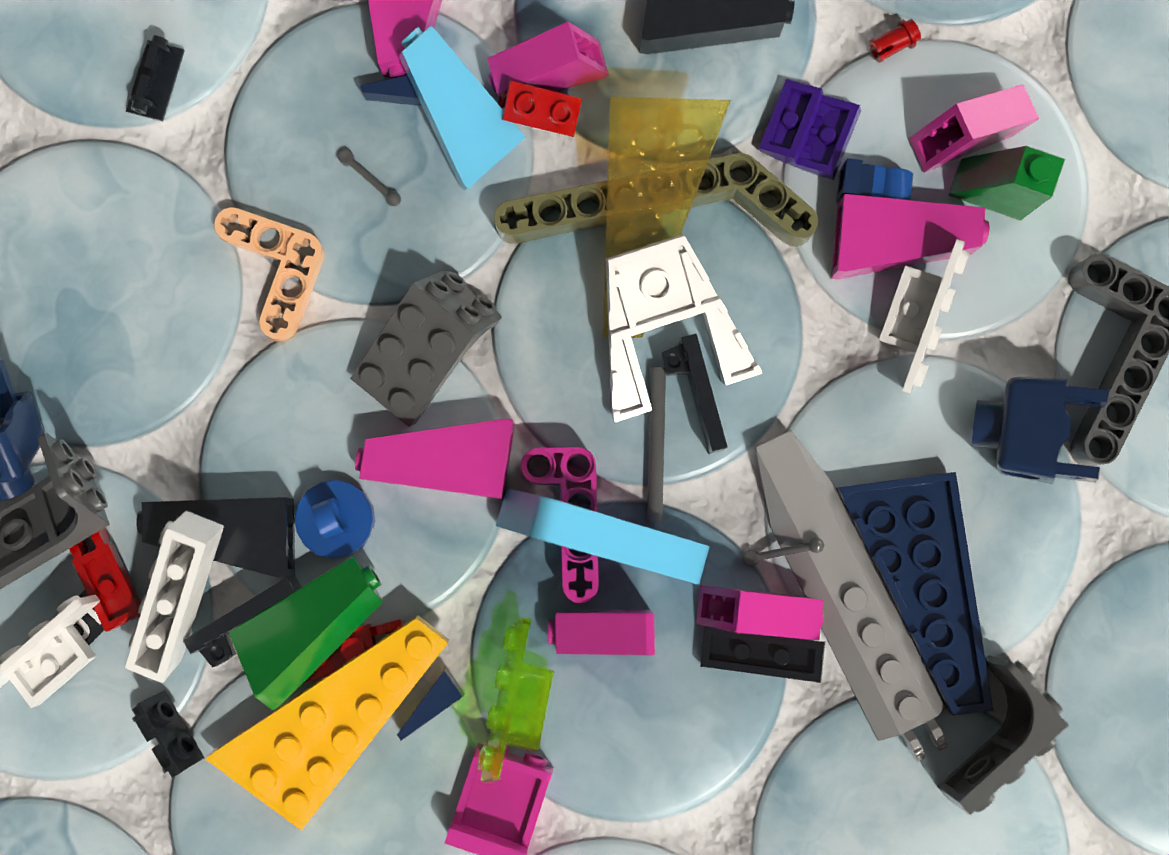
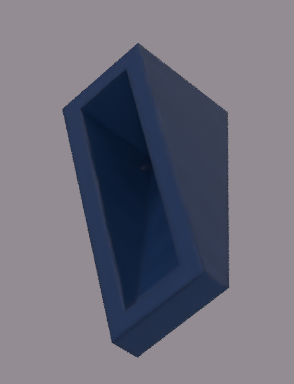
[360,75,422,106]
[397,668,465,741]

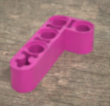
[520,447,599,604]

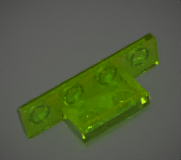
[478,617,554,783]

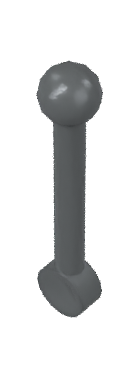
[338,149,401,206]
[743,538,824,566]

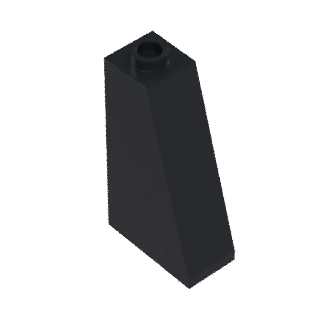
[640,0,795,55]
[136,497,295,578]

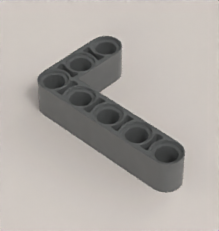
[1069,253,1169,466]

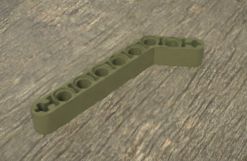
[494,153,818,247]

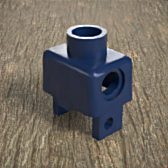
[0,360,44,500]
[971,377,1109,484]

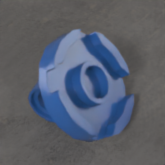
[295,480,375,559]

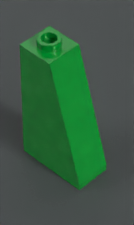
[228,556,383,710]

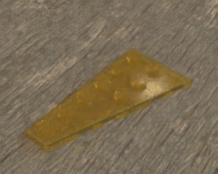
[602,97,731,338]

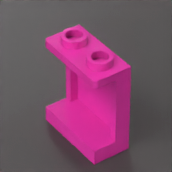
[444,740,553,855]

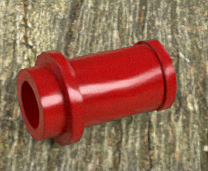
[868,19,921,63]

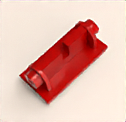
[498,81,582,137]

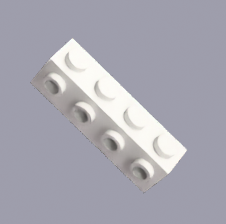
[125,511,224,683]

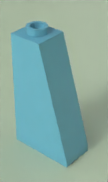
[399,25,526,190]

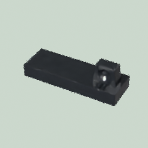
[661,333,728,454]
[183,576,302,668]
[700,626,826,683]

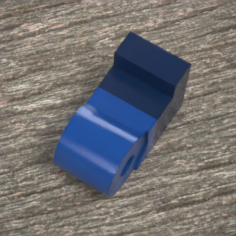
[836,158,914,203]

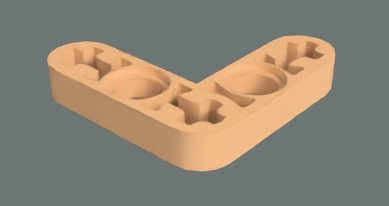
[214,207,325,342]

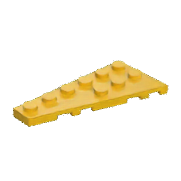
[205,615,449,830]

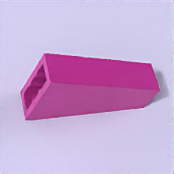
[831,194,990,279]
[355,419,515,500]

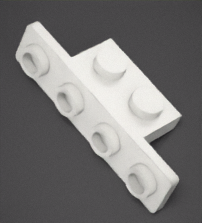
[879,239,970,394]
[0,594,100,708]

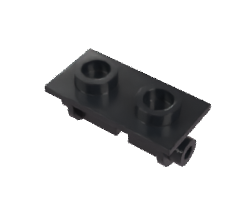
[126,35,185,122]
[132,690,204,778]

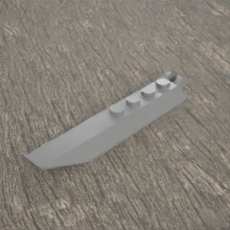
[755,430,948,762]

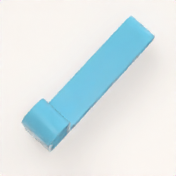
[496,488,710,585]

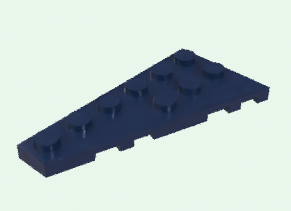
[836,472,993,715]

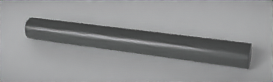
[647,367,666,523]

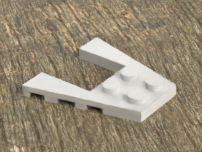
[606,235,762,422]

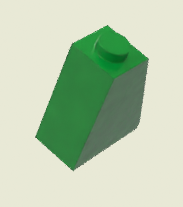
[948,146,1065,221]

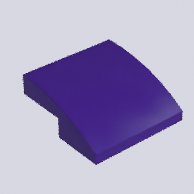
[759,79,861,180]

